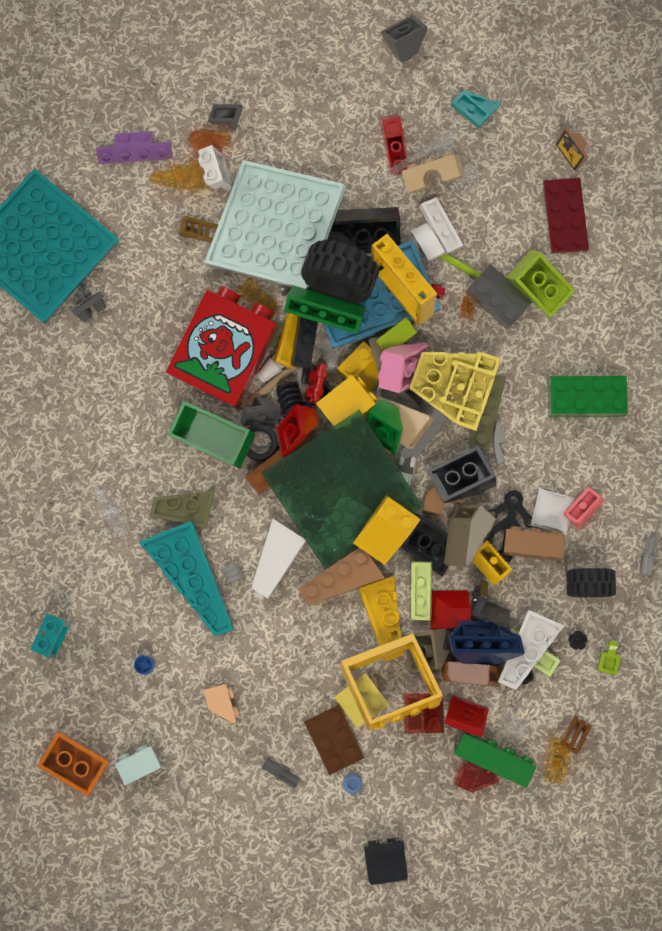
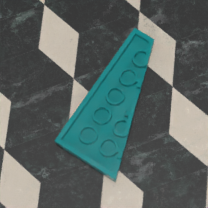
[139,521,234,637]

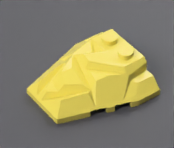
[409,352,501,431]

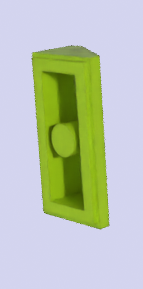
[375,317,417,351]

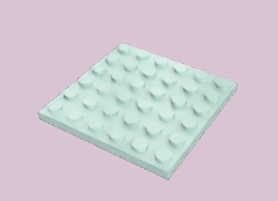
[204,160,346,290]

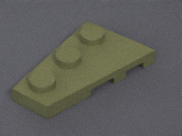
[150,490,215,529]

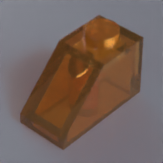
[187,129,232,158]

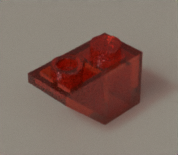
[453,761,499,793]

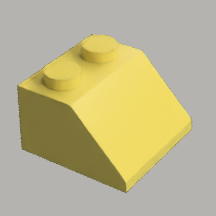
[334,673,389,729]

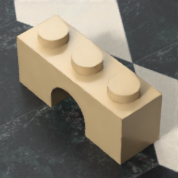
[402,152,465,193]

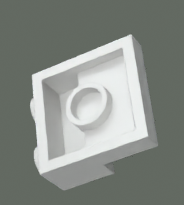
[198,145,233,191]

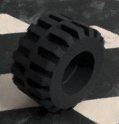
[566,568,616,597]

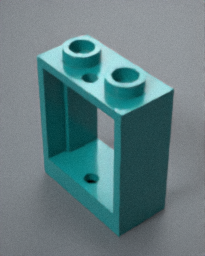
[30,613,71,659]

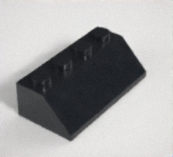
[330,207,401,253]

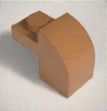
[422,486,465,516]

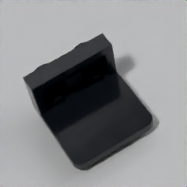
[471,579,510,628]
[363,837,408,885]

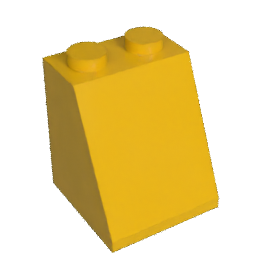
[316,375,378,439]

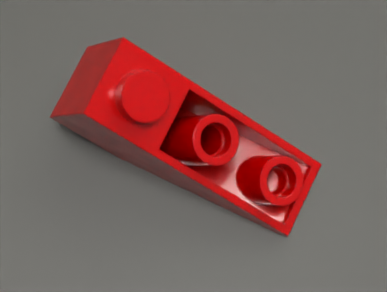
[379,114,408,175]

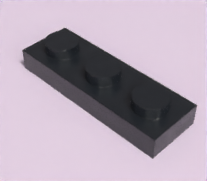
[290,316,318,370]

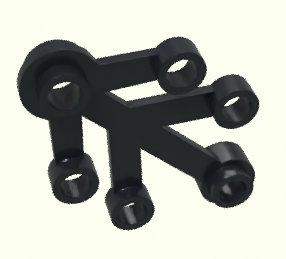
[485,490,533,563]

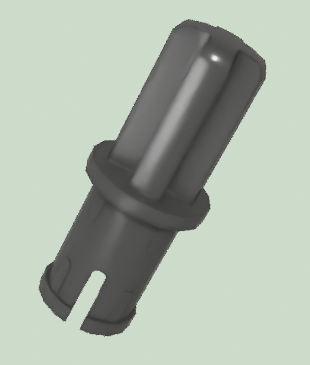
[262,758,300,788]

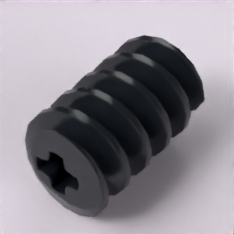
[276,381,304,419]

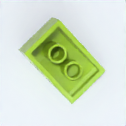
[506,250,575,318]

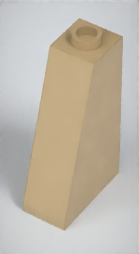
[367,391,435,449]

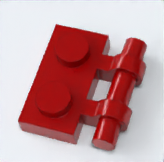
[304,364,328,406]

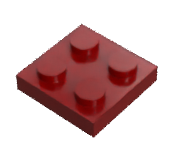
[444,695,489,737]

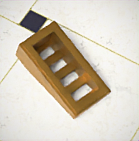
[178,215,218,243]

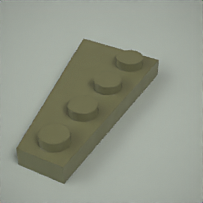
[469,376,506,452]

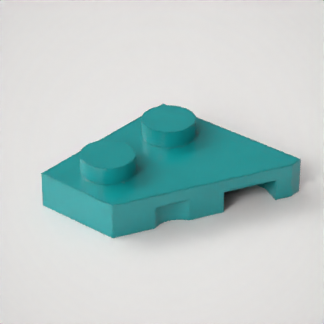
[450,90,502,129]

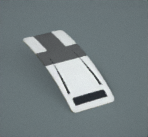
[395,456,416,490]

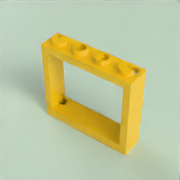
[371,234,437,326]
[340,633,443,731]

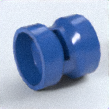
[134,655,155,675]

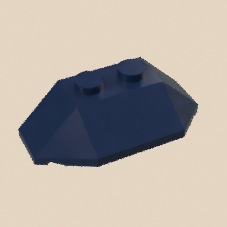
[448,621,525,664]

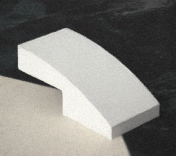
[410,223,445,262]

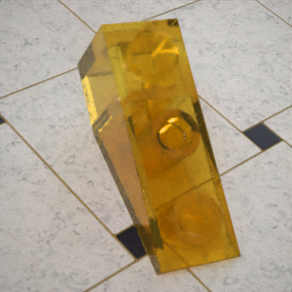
[149,160,210,192]

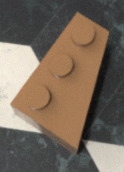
[504,526,565,563]

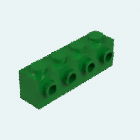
[284,285,367,334]
[454,731,537,788]

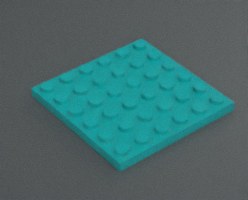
[0,168,119,325]

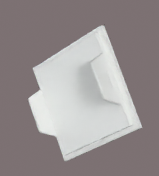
[531,488,575,535]

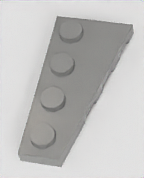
[394,397,447,462]

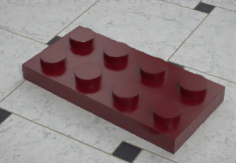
[543,177,589,254]

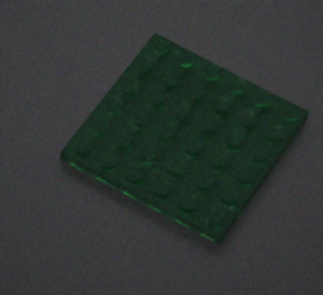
[261,409,423,569]

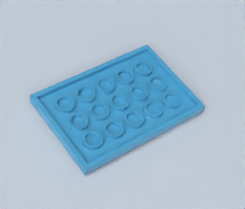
[309,241,441,350]

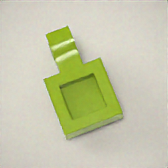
[597,640,621,675]

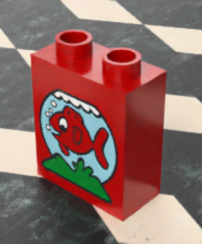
[166,286,279,409]

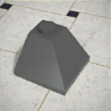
[381,15,428,62]

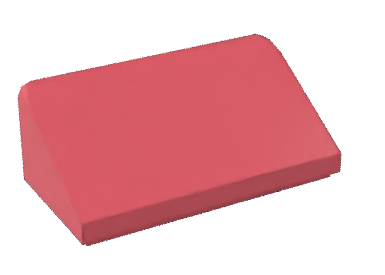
[563,486,604,530]

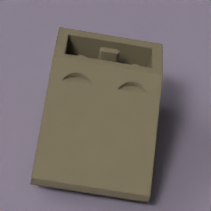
[444,505,496,567]

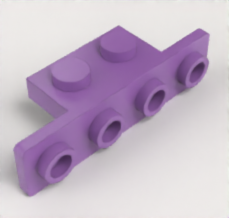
[96,131,173,164]

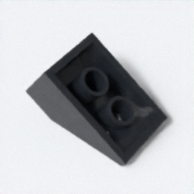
[426,446,497,503]
[398,512,449,577]

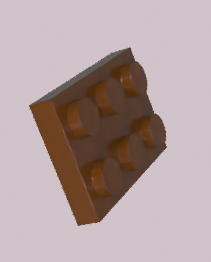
[304,705,364,775]

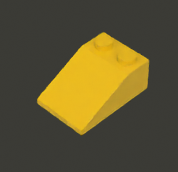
[353,495,420,565]

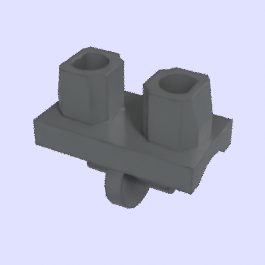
[72,289,106,323]

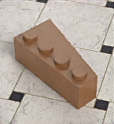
[298,548,385,606]

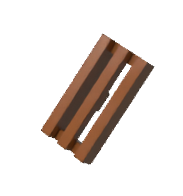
[560,715,592,755]

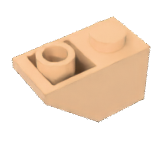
[203,684,240,723]

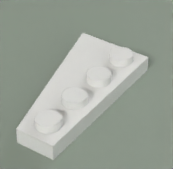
[497,610,564,690]

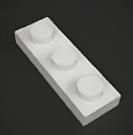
[419,197,463,255]

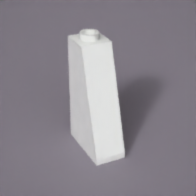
[252,519,306,600]

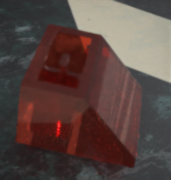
[403,693,444,734]

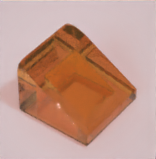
[459,296,476,320]

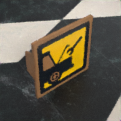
[555,127,588,173]

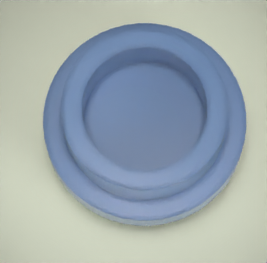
[343,774,363,794]

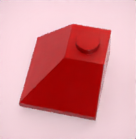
[276,404,319,458]
[430,590,471,630]

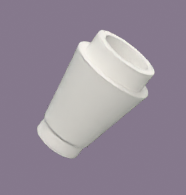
[257,355,284,383]

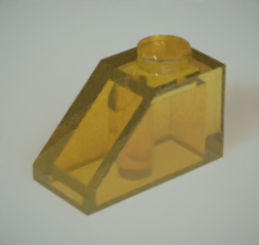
[544,737,570,784]

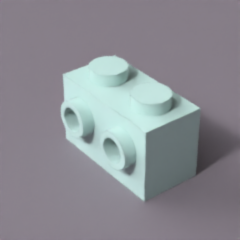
[115,744,162,785]

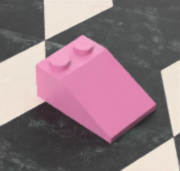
[378,342,429,393]

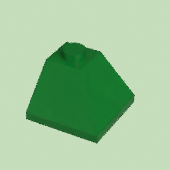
[364,398,403,456]

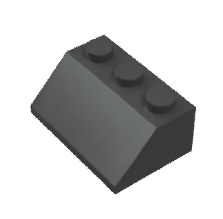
[465,264,532,330]

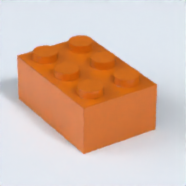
[37,731,111,797]

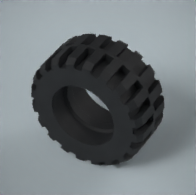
[301,240,379,304]

